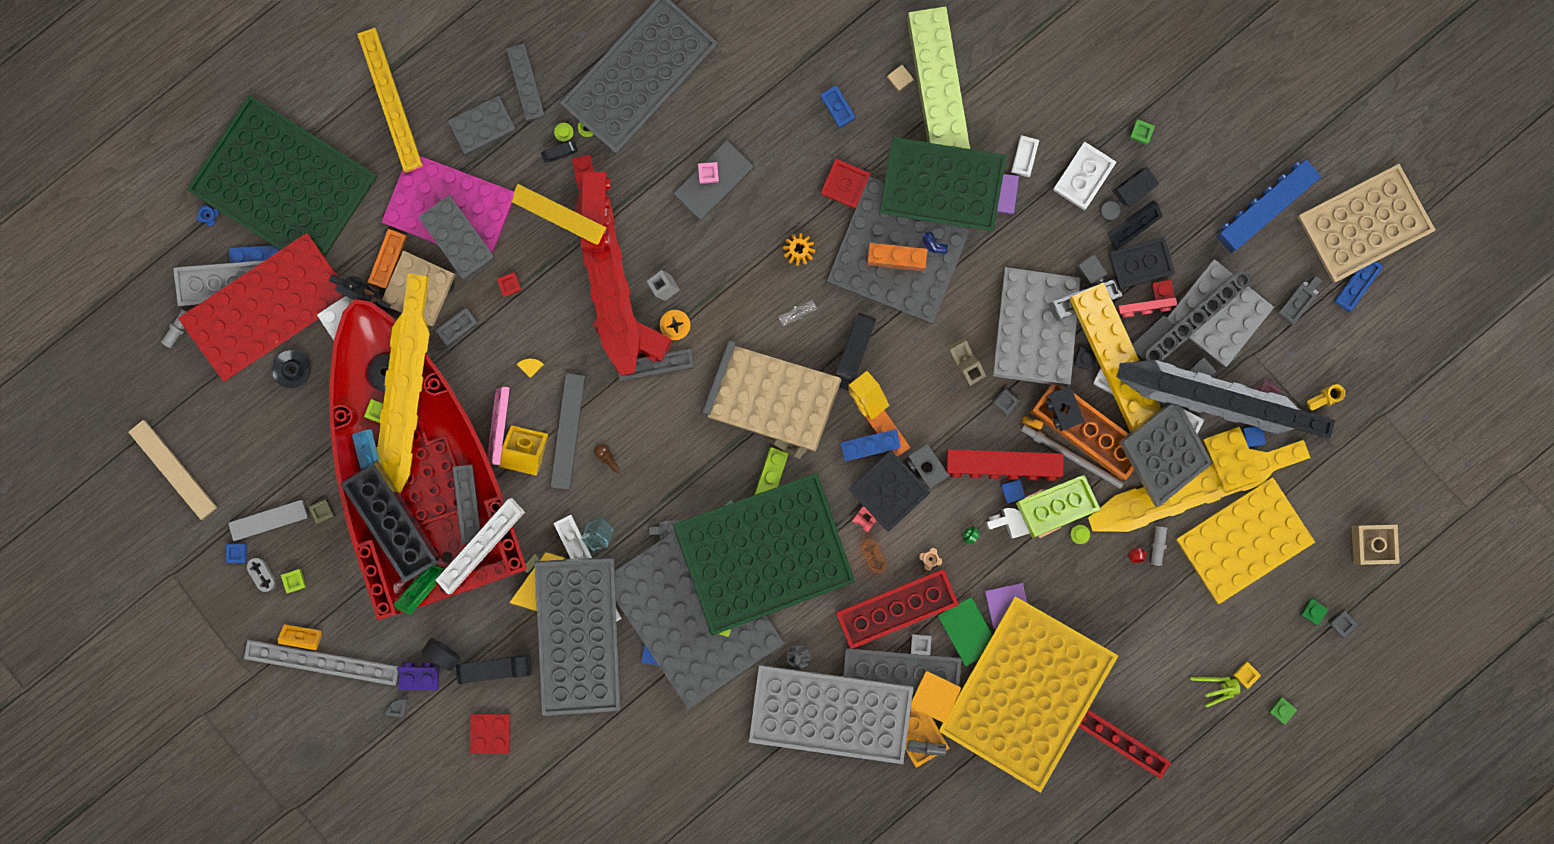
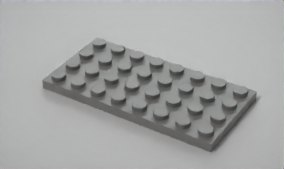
[749,665,913,764]

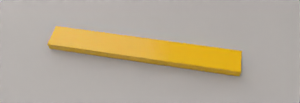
[357,28,423,173]

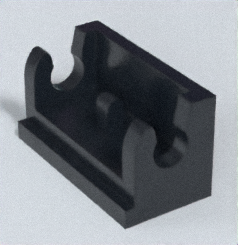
[1112,167,1159,207]

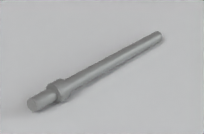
[1021,424,1124,489]

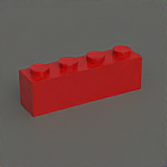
[581,172,611,252]
[593,317,673,363]

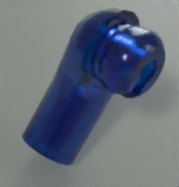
[923,232,948,254]

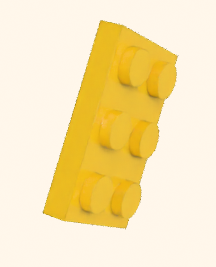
[1203,427,1262,493]

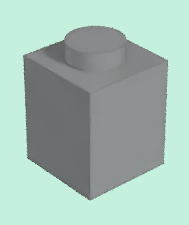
[647,270,680,301]

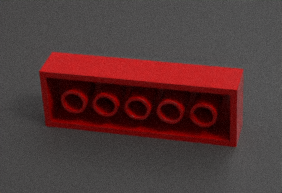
[835,569,959,649]

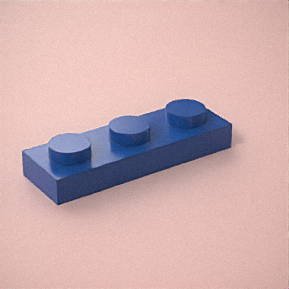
[229,245,280,263]
[841,429,901,461]

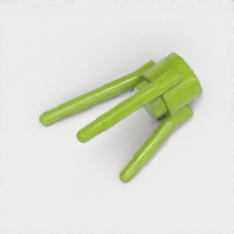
[1190,676,1240,707]

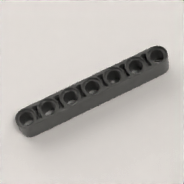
[1142,271,1251,361]

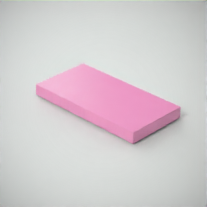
[487,387,510,465]

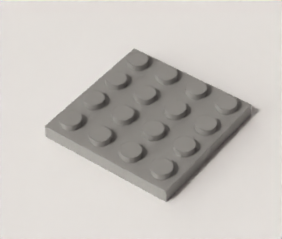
[1167,259,1274,367]

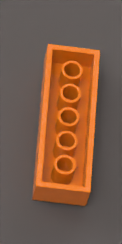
[1030,384,1134,481]

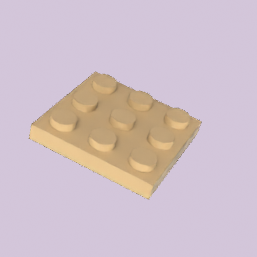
[382,251,456,326]

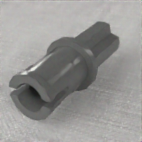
[907,740,946,757]

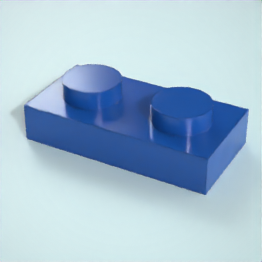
[820,85,856,128]

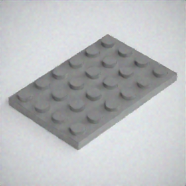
[993,267,1081,387]

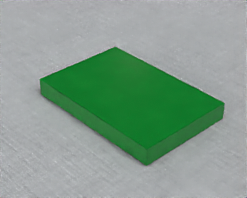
[937,597,993,667]

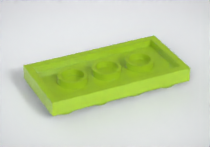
[1016,475,1101,538]

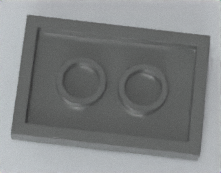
[448,96,517,155]

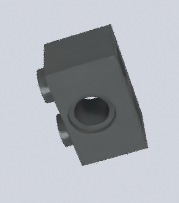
[907,444,949,489]

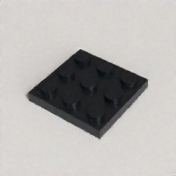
[849,450,930,532]

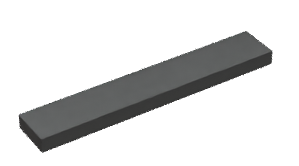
[551,373,585,490]

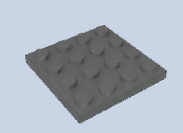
[1119,403,1213,507]

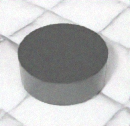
[1100,201,1120,221]

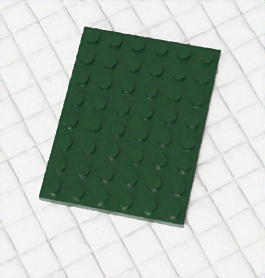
[187,95,378,257]
[672,473,855,636]

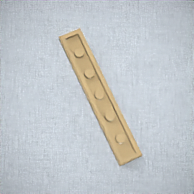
[129,420,218,520]

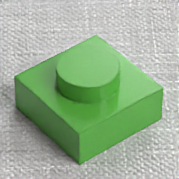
[1130,119,1155,145]
[1268,697,1297,725]

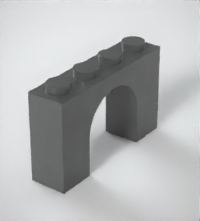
[1132,315,1217,376]

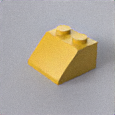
[499,425,548,476]

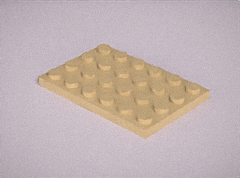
[1297,164,1436,283]
[708,346,841,452]

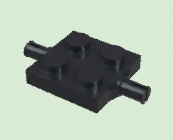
[329,274,391,312]

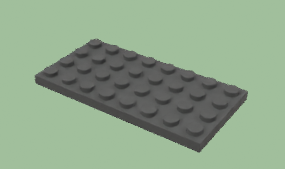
[560,0,718,155]
[535,557,620,716]

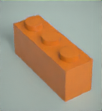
[867,243,927,271]

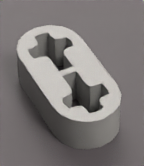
[247,558,276,592]

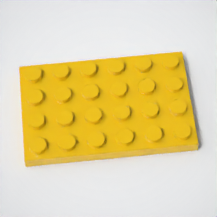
[1175,477,1315,604]

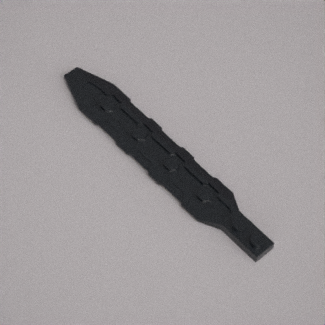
[1116,360,1335,439]

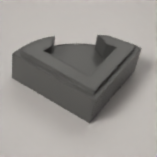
[385,698,408,718]

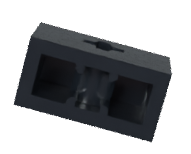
[1045,386,1085,432]

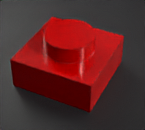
[497,272,522,298]
[1151,280,1175,301]

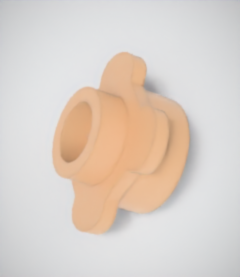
[920,548,942,570]

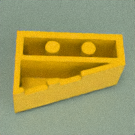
[849,371,889,420]
[510,552,566,611]

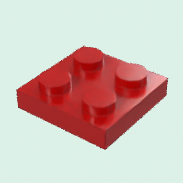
[821,159,871,209]
[470,714,510,754]

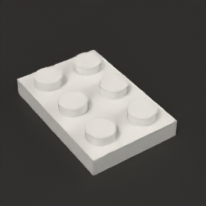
[1053,142,1116,211]

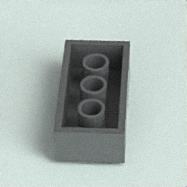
[418,195,497,283]

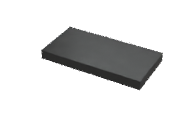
[674,141,754,221]

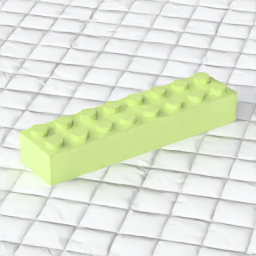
[907,7,970,149]

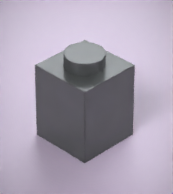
[1076,255,1107,286]

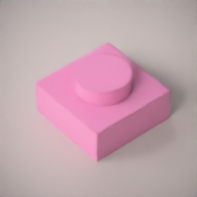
[698,162,719,184]

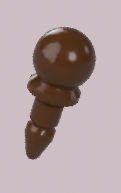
[594,444,620,473]

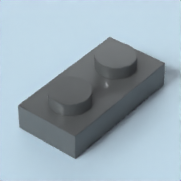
[435,308,479,346]

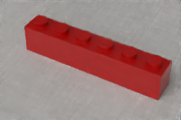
[946,450,1064,481]
[1079,709,1171,779]

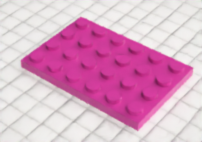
[382,156,514,253]

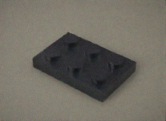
[1108,237,1175,289]

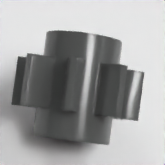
[787,644,811,669]

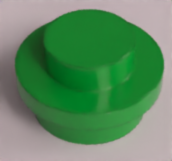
[962,526,980,545]

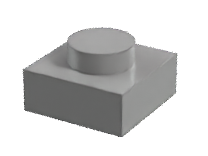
[910,634,932,655]

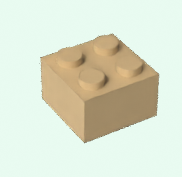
[1352,525,1400,565]

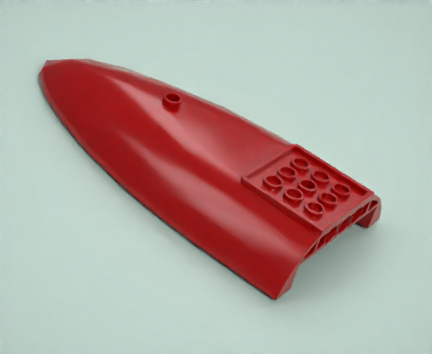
[329,299,527,621]

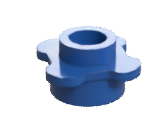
[197,204,219,226]

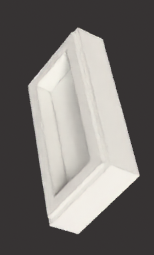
[1011,135,1039,177]

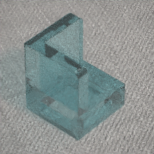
[581,518,613,551]

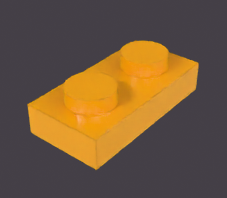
[278,624,322,650]

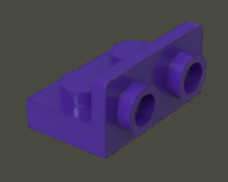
[397,662,439,690]

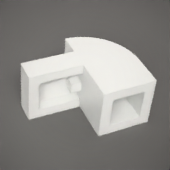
[985,508,1029,539]

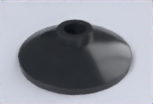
[272,350,311,389]
[367,353,390,392]

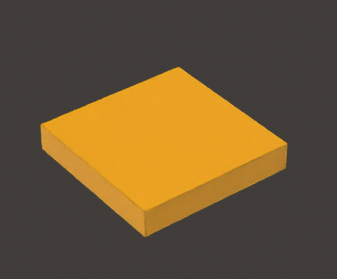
[911,671,961,723]

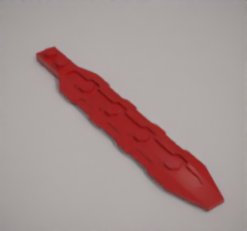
[572,155,640,376]

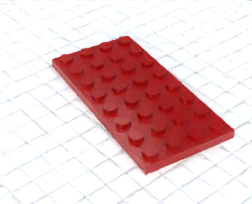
[178,233,345,382]

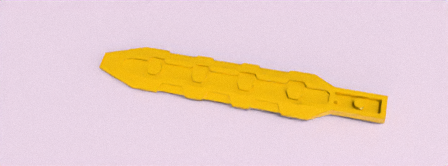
[376,273,430,494]
[1088,440,1310,532]

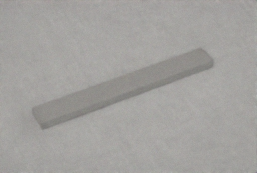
[244,640,399,686]

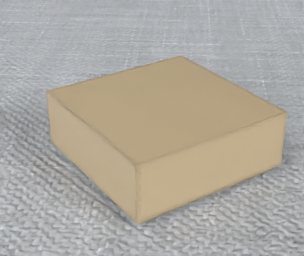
[887,65,914,92]

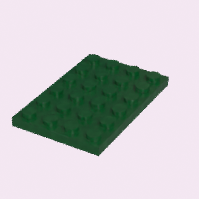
[880,137,1007,232]

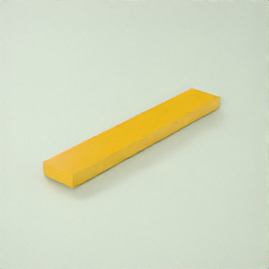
[512,184,606,245]

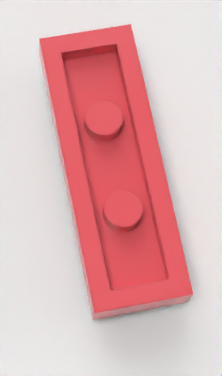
[1116,298,1177,318]

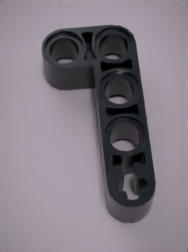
[836,313,877,391]
[456,655,533,684]

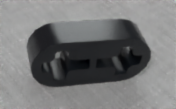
[541,141,578,163]

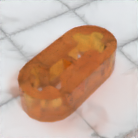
[861,539,887,574]

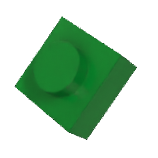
[1300,599,1329,626]

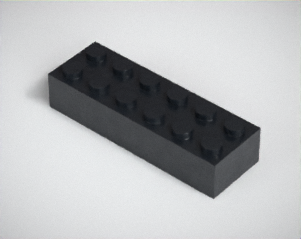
[340,459,440,582]

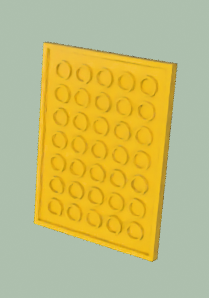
[939,596,1119,793]

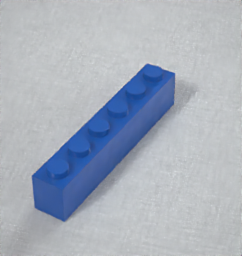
[1216,159,1322,253]

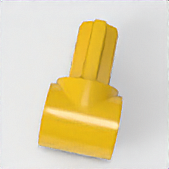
[1307,384,1345,411]

